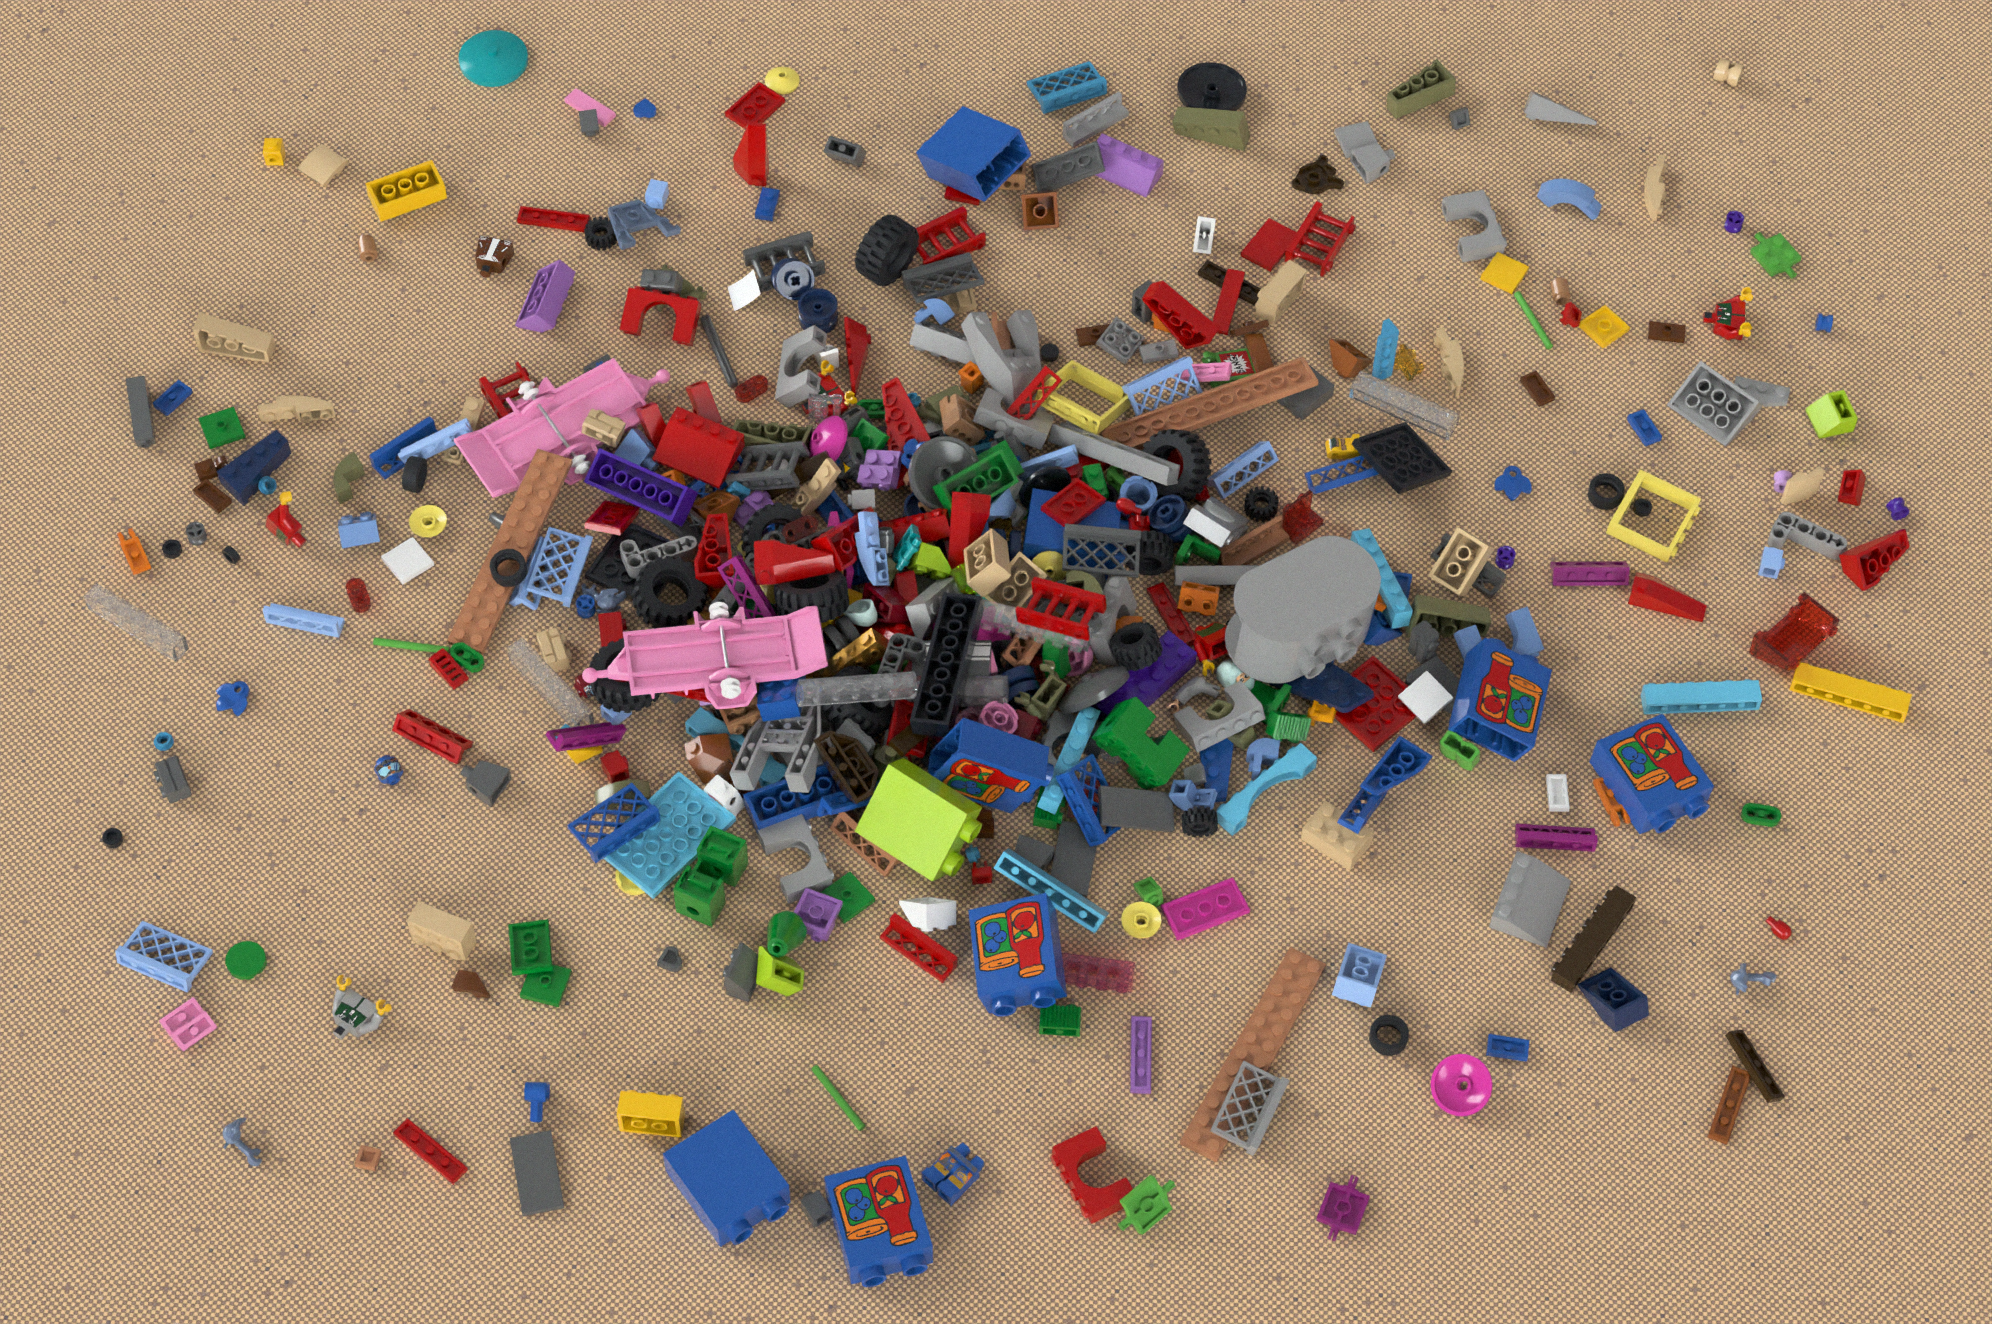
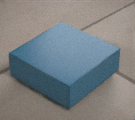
[726,481,751,503]

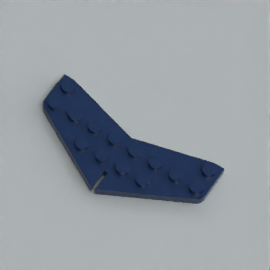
[1269,662,1374,713]

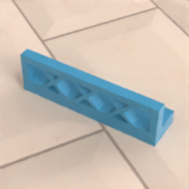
[1371,318,1399,384]

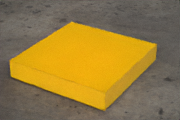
[1480,252,1529,294]
[1578,305,1630,348]

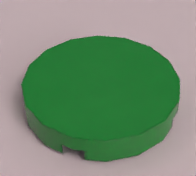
[225,941,267,980]

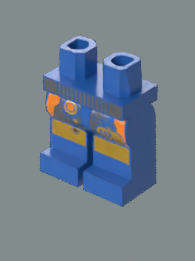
[921,1142,984,1206]

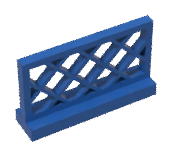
[1055,754,1122,847]
[567,783,661,863]

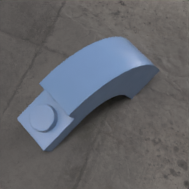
[1537,179,1602,220]

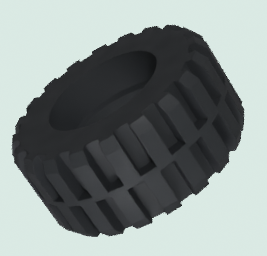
[855,215,919,286]
[1139,429,1212,501]
[741,503,815,559]
[632,556,708,629]
[774,569,849,623]
[589,638,662,713]
[821,666,894,739]

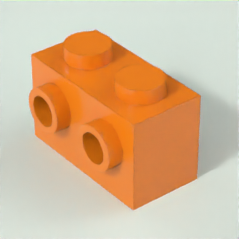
[1177,581,1220,616]

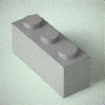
[848,489,875,509]

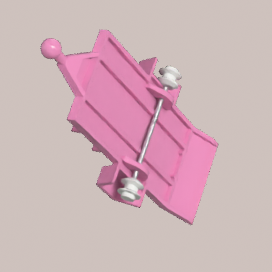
[454,358,670,498]
[582,602,828,709]

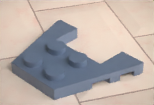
[608,199,681,250]

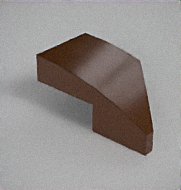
[975,802,994,838]
[451,970,491,998]

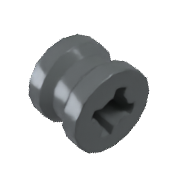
[186,522,207,546]

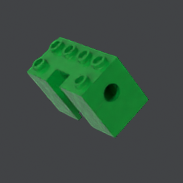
[1092,697,1190,790]
[673,825,749,927]

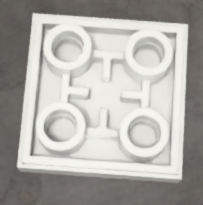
[381,537,434,585]
[1398,671,1453,725]

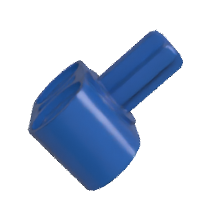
[524,1082,550,1122]

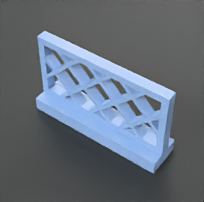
[1122,356,1203,416]
[526,527,593,608]
[115,921,213,993]

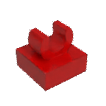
[1559,302,1582,328]
[1128,515,1150,532]
[971,861,992,885]

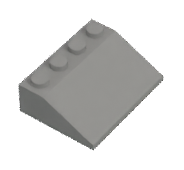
[1667,361,1762,447]
[1489,851,1571,948]

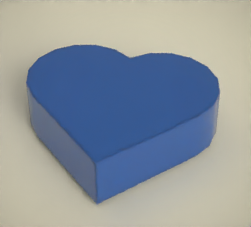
[633,98,656,118]

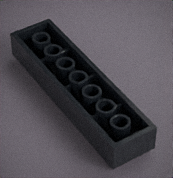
[910,592,984,737]

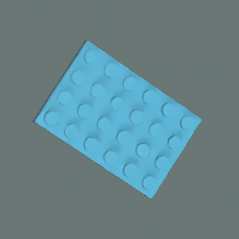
[603,771,736,899]

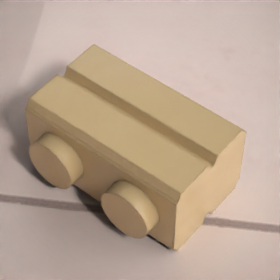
[581,408,626,448]
[536,627,572,674]

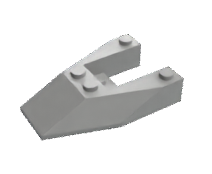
[961,310,1046,415]
[730,691,822,793]

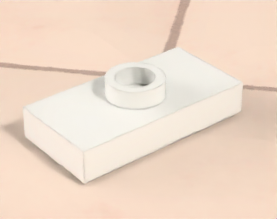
[1546,774,1570,812]

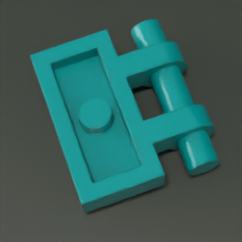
[891,524,922,571]

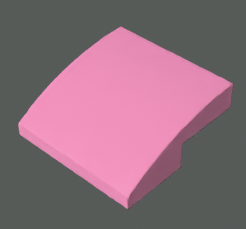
[159,997,217,1052]

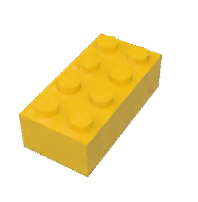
[365,160,447,222]

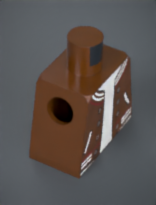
[475,235,514,278]

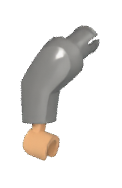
[1166,676,1220,714]

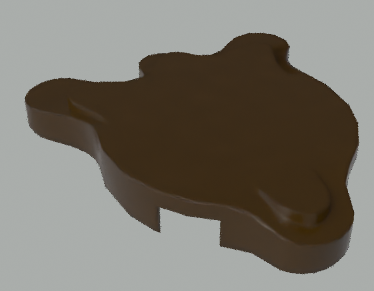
[1292,155,1344,194]

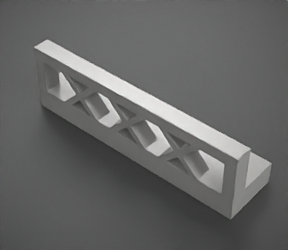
[1063,92,1129,147]

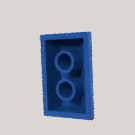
[1363,609,1403,646]

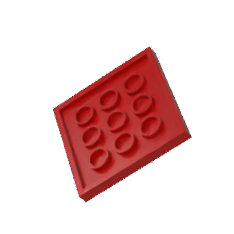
[1334,656,1417,752]

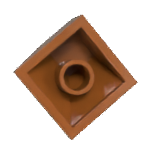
[1021,190,1059,230]
[1329,339,1373,379]
[691,489,740,526]
[684,733,735,785]

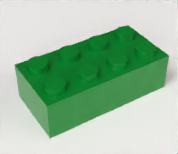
[933,449,1019,518]

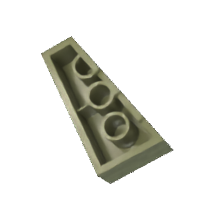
[1387,59,1456,119]
[1172,107,1250,151]
[732,419,813,465]
[1405,594,1492,637]

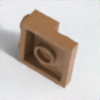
[719,695,761,735]

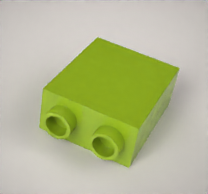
[855,758,982,882]

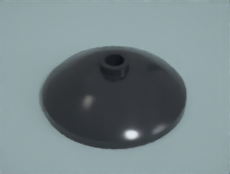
[1018,466,1071,509]

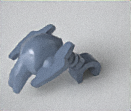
[582,584,626,613]
[1730,963,1777,995]
[222,1117,262,1166]

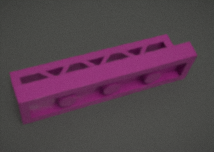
[717,555,778,619]
[1550,561,1630,586]
[545,722,627,752]
[1515,824,1598,852]

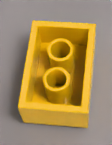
[617,1090,685,1138]

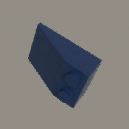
[1578,968,1649,1032]

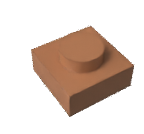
[354,1145,382,1171]

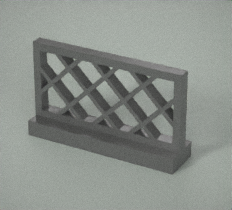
[902,252,985,303]
[1062,524,1141,578]

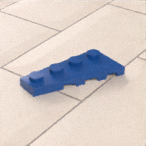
[1199,738,1234,802]

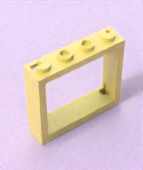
[1035,360,1131,435]
[1606,470,1701,562]

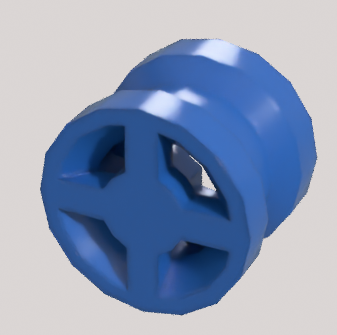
[1815,313,1833,333]
[576,595,596,619]

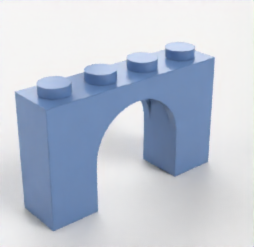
[1453,606,1544,661]

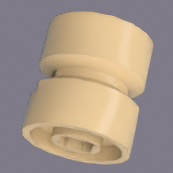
[1713,58,1744,87]

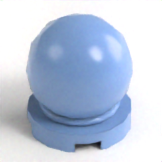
[1117,476,1157,519]

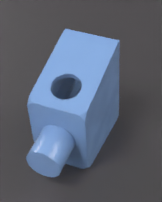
[614,428,659,472]

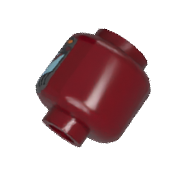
[573,673,594,699]

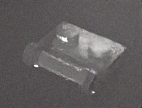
[808,394,842,431]

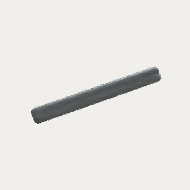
[700,315,738,388]

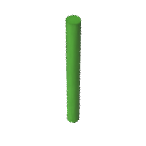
[1514,291,1553,349]
[373,637,450,654]
[811,1065,866,1131]

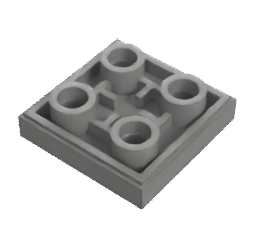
[1334,121,1378,158]
[1096,317,1145,365]

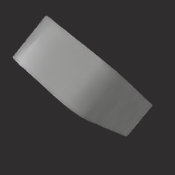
[1767,512,1847,560]
[620,536,698,579]

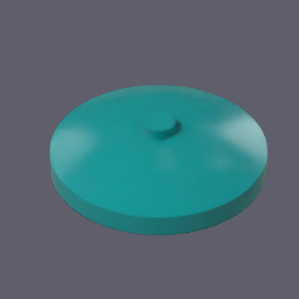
[458,30,528,87]

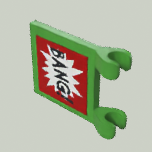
[1202,348,1256,387]

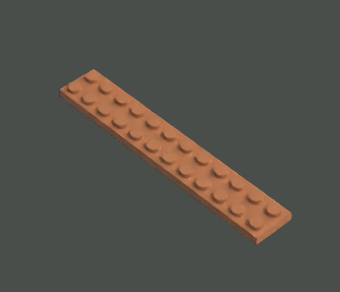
[1100,357,1318,450]
[447,448,573,655]
[1180,947,1326,1163]

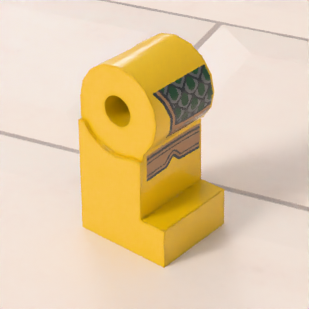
[1325,434,1361,459]

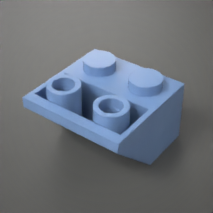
[338,512,380,548]

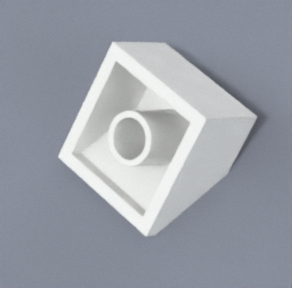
[899,897,956,932]

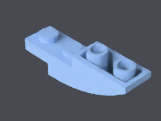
[855,511,890,586]

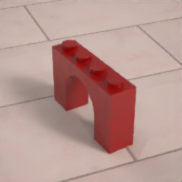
[619,286,702,347]
[635,380,723,449]
[1050,1126,1133,1224]

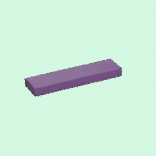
[1130,1016,1152,1094]

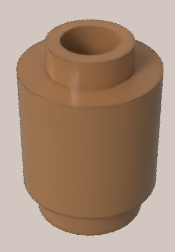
[357,235,378,262]
[1550,277,1571,305]

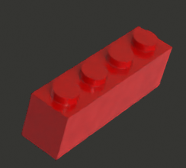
[598,611,629,682]

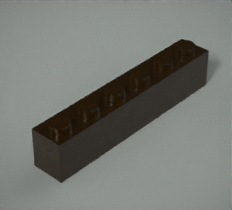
[1551,885,1637,993]

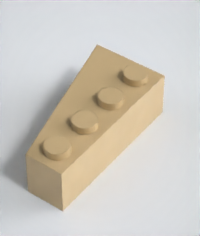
[193,312,276,363]

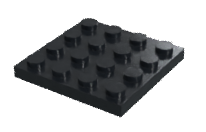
[1351,422,1452,494]
[585,523,671,600]

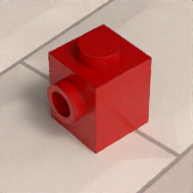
[600,750,630,783]

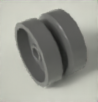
[822,615,860,652]

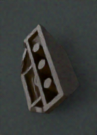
[814,730,879,804]

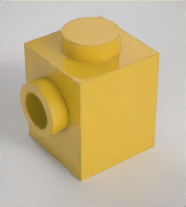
[263,138,286,166]

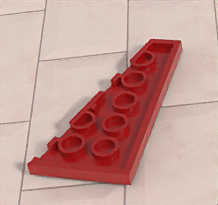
[881,377,931,490]

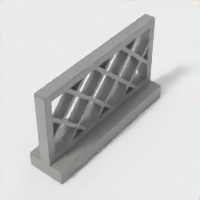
[1210,1061,1290,1156]

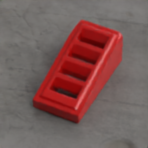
[429,648,469,690]

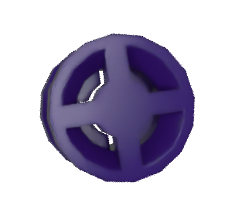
[1724,211,1744,233]
[1886,497,1910,520]
[1495,546,1516,570]

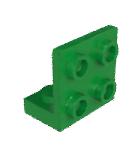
[1174,534,1221,566]
[1250,680,1292,725]

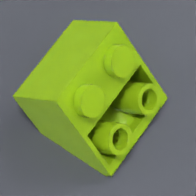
[1805,390,1858,439]
[907,542,953,580]
[756,946,804,997]

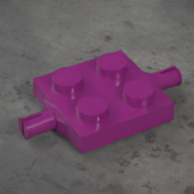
[1316,1175,1370,1241]

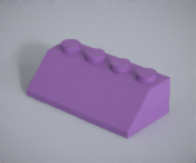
[1096,133,1164,197]
[515,260,576,333]

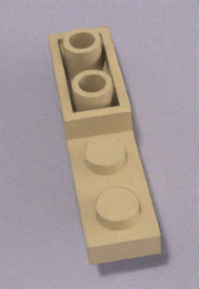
[1644,155,1667,221]
[1434,327,1464,397]
[258,396,336,423]
[443,396,486,465]
[789,458,841,516]

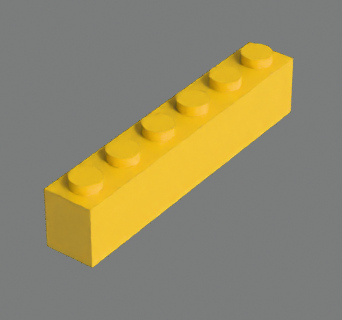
[1789,662,1912,723]

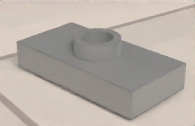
[1139,339,1179,364]

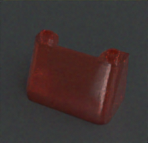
[1749,592,1840,671]

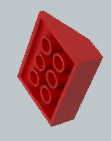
[652,406,745,489]

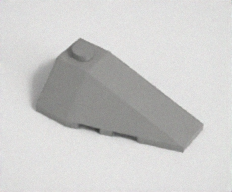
[1523,90,1597,125]

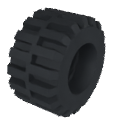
[1126,531,1174,576]
[1110,622,1163,671]

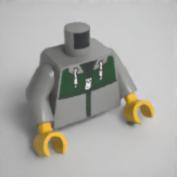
[332,975,392,1040]

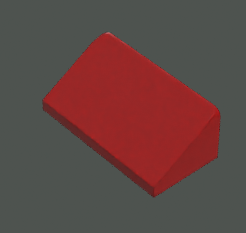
[1837,469,1866,506]

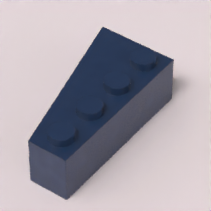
[217,430,291,506]

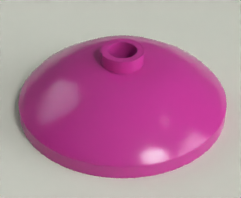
[808,416,848,462]
[1431,1054,1493,1116]

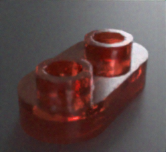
[735,375,768,403]
[781,515,818,543]
[346,578,371,613]

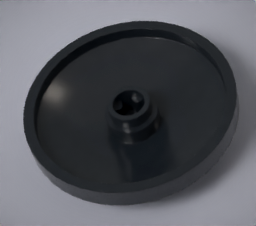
[1177,62,1247,111]

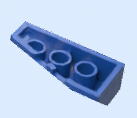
[1360,736,1433,797]

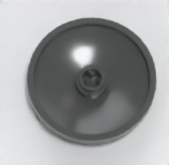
[908,436,979,510]
[1057,665,1130,714]

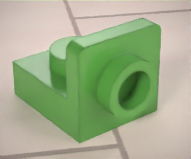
[1106,465,1126,494]
[1133,876,1164,907]

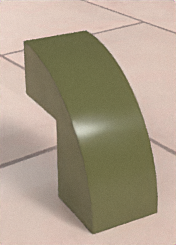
[333,452,365,504]
[1066,570,1107,606]
[1206,699,1257,750]
[594,780,651,810]

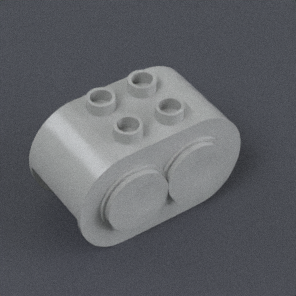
[1225,536,1381,683]

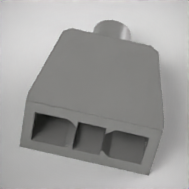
[1350,143,1395,184]

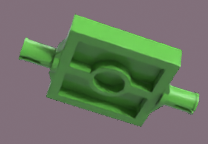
[1750,232,1801,279]
[1118,1175,1176,1235]

